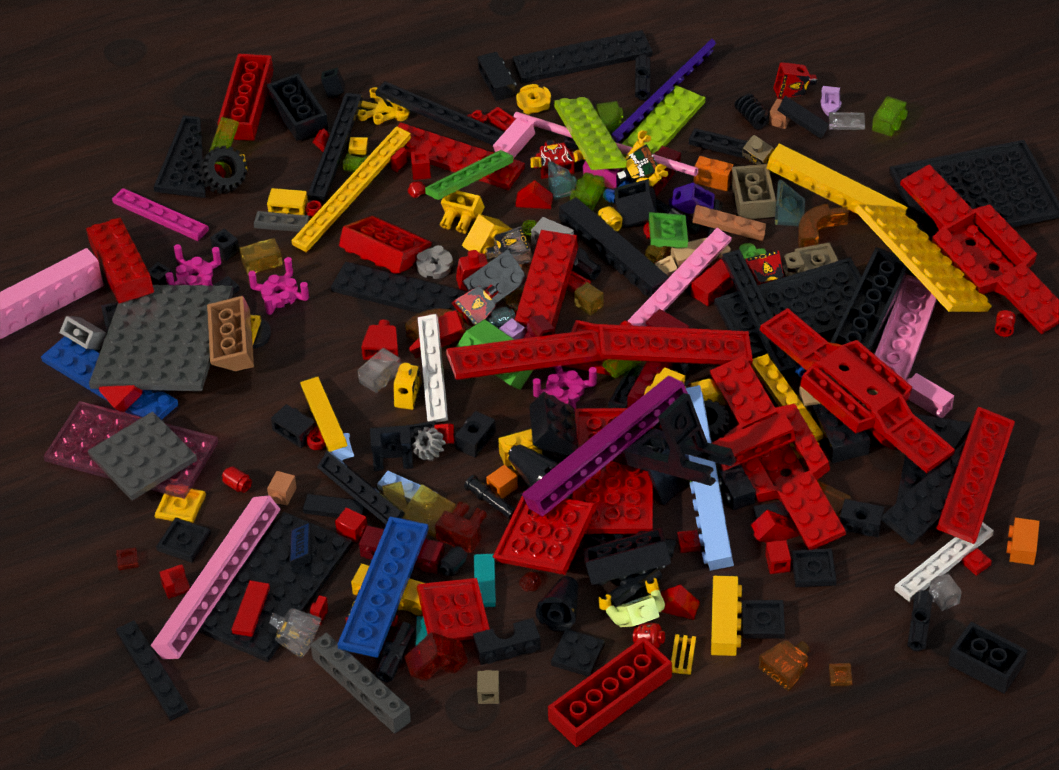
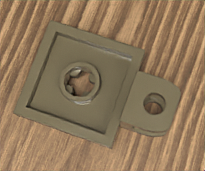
[782,243,838,277]

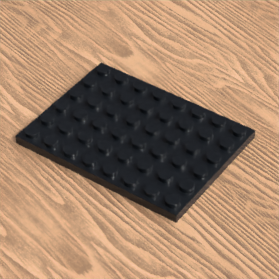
[889,140,1059,242]

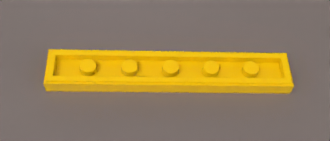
[300,377,347,452]

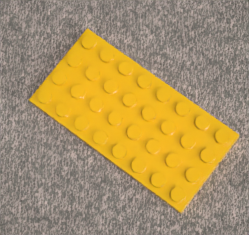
[855,204,992,312]

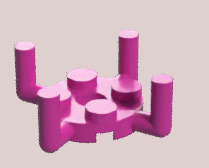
[165,244,221,286]
[248,257,309,315]
[533,366,597,412]

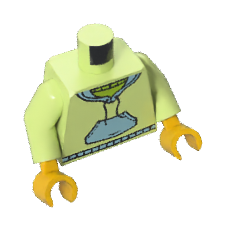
[599,578,665,627]

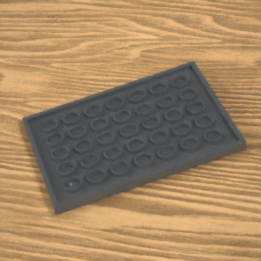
[89,285,234,391]

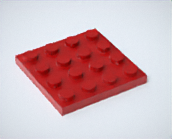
[493,491,596,575]

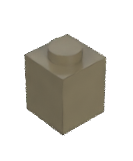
[477,670,499,704]

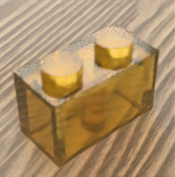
[239,238,282,275]

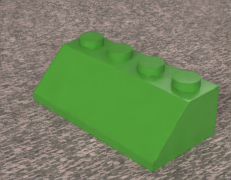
[456,319,534,390]

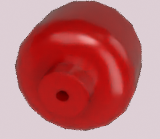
[408,181,425,198]

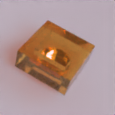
[829,663,852,686]

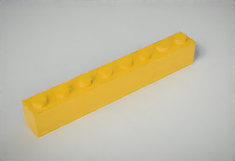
[766,143,908,214]

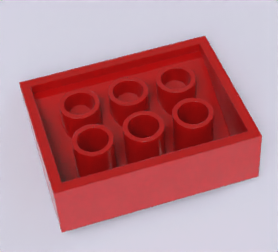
[339,216,432,274]

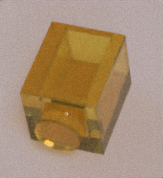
[574,282,604,316]

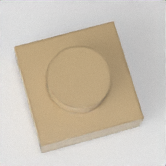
[655,255,678,277]

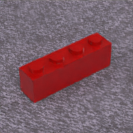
[712,412,796,471]

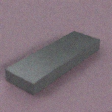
[254,211,310,232]

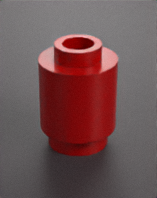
[222,466,252,493]

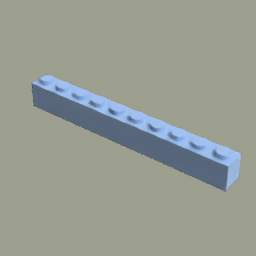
[685,385,734,571]

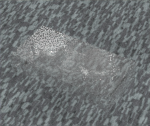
[829,112,865,130]

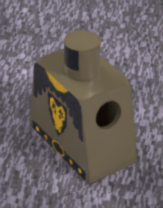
[742,135,775,172]

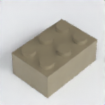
[731,164,776,219]

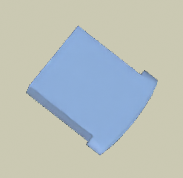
[331,433,354,461]

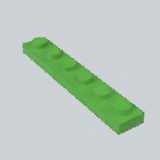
[425,150,513,200]

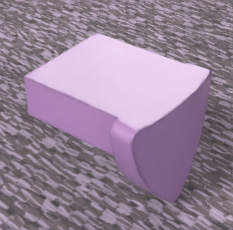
[821,86,842,116]

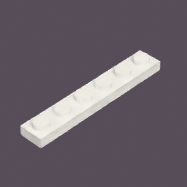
[418,314,448,423]
[894,522,993,602]

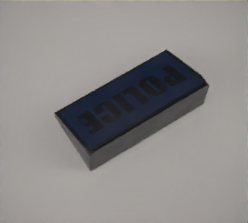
[290,523,311,564]

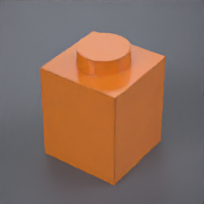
[486,465,518,499]

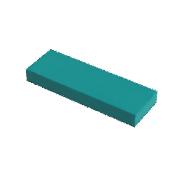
[474,554,496,607]

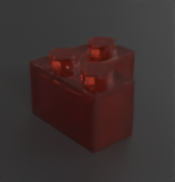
[405,632,468,681]

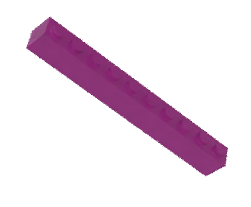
[522,375,688,517]

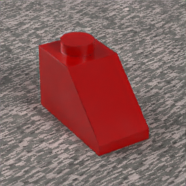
[751,510,800,542]

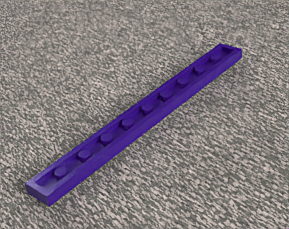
[611,39,716,143]

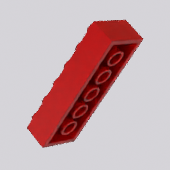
[218,54,274,141]
[86,217,154,304]
[515,230,578,333]
[548,637,672,748]

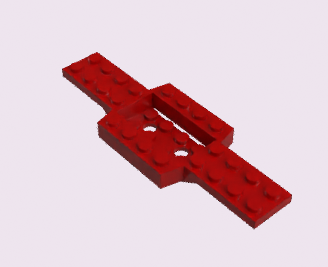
[900,164,1059,334]
[760,308,955,473]
[710,355,846,550]

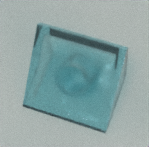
[775,180,805,226]

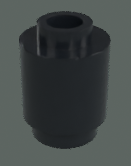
[438,546,467,576]

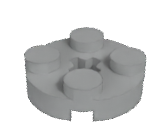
[417,245,453,279]

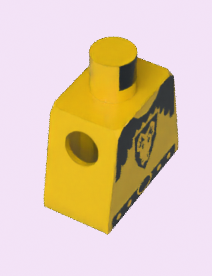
[394,363,422,410]

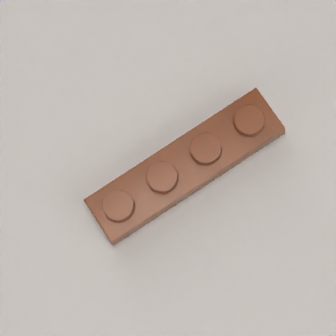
[693,205,766,241]

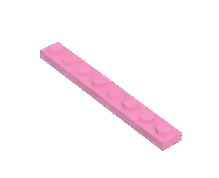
[628,228,731,326]

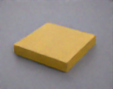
[155,485,206,523]

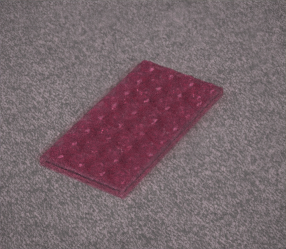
[43,401,218,499]

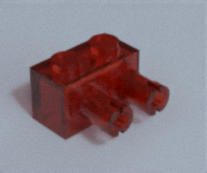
[435,501,487,553]

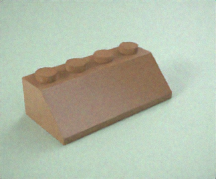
[207,296,254,371]

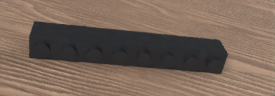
[559,197,669,298]

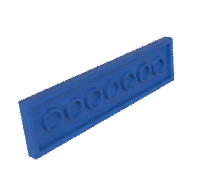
[41,336,178,420]
[338,516,429,658]

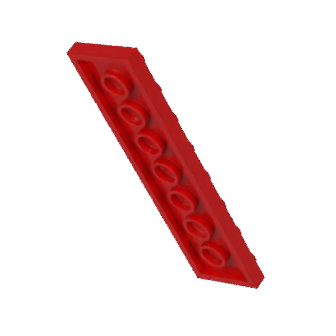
[397,122,525,190]
[598,324,753,365]
[446,329,604,380]
[936,407,1015,544]

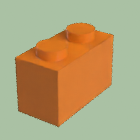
[694,156,734,191]
[1006,518,1040,565]

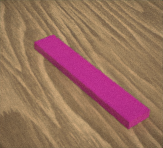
[112,188,209,241]

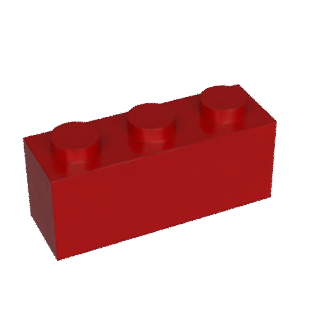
[691,258,734,306]

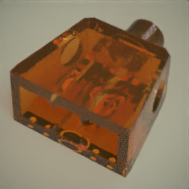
[759,640,810,691]

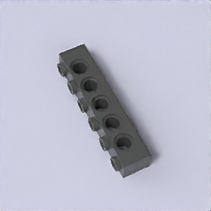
[311,632,411,734]

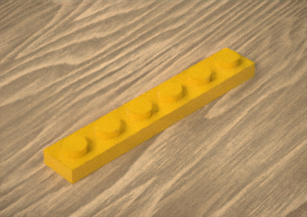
[751,354,823,441]

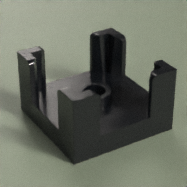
[370,425,413,472]

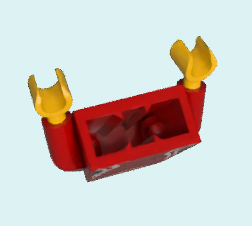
[530,140,585,179]

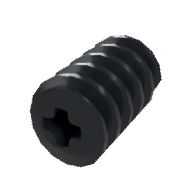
[734,93,769,130]

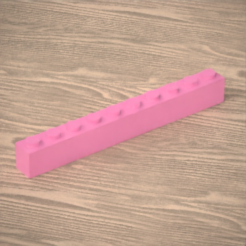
[151,496,281,659]

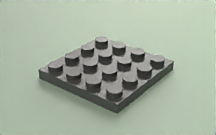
[88,411,197,501]

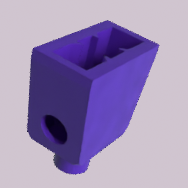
[669,183,715,214]

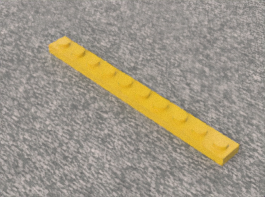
[291,126,411,252]

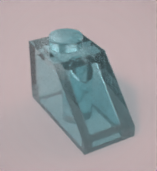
[548,162,577,200]

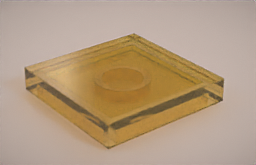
[403,485,456,537]

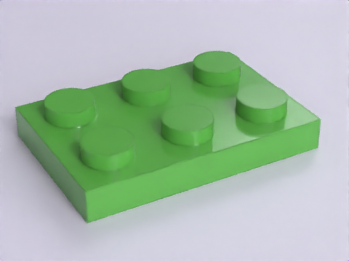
[648,212,688,249]

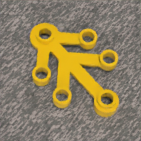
[357,87,410,125]

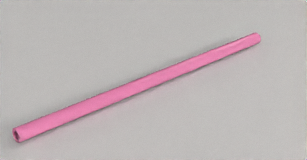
[514,112,698,176]

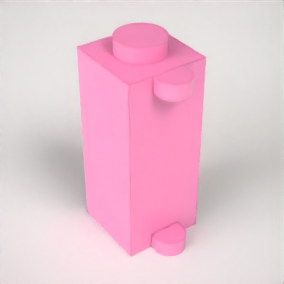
[493,116,535,159]
[906,373,954,418]

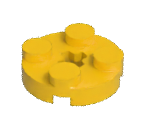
[516,84,551,115]

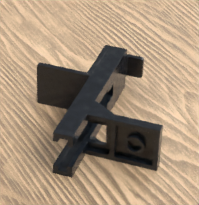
[612,393,736,505]

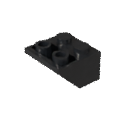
[614,179,657,228]

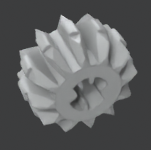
[411,427,446,461]

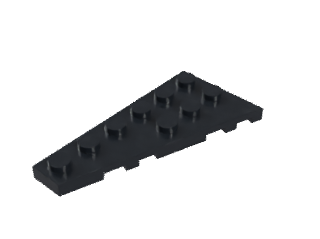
[154,115,206,198]
[896,413,971,503]

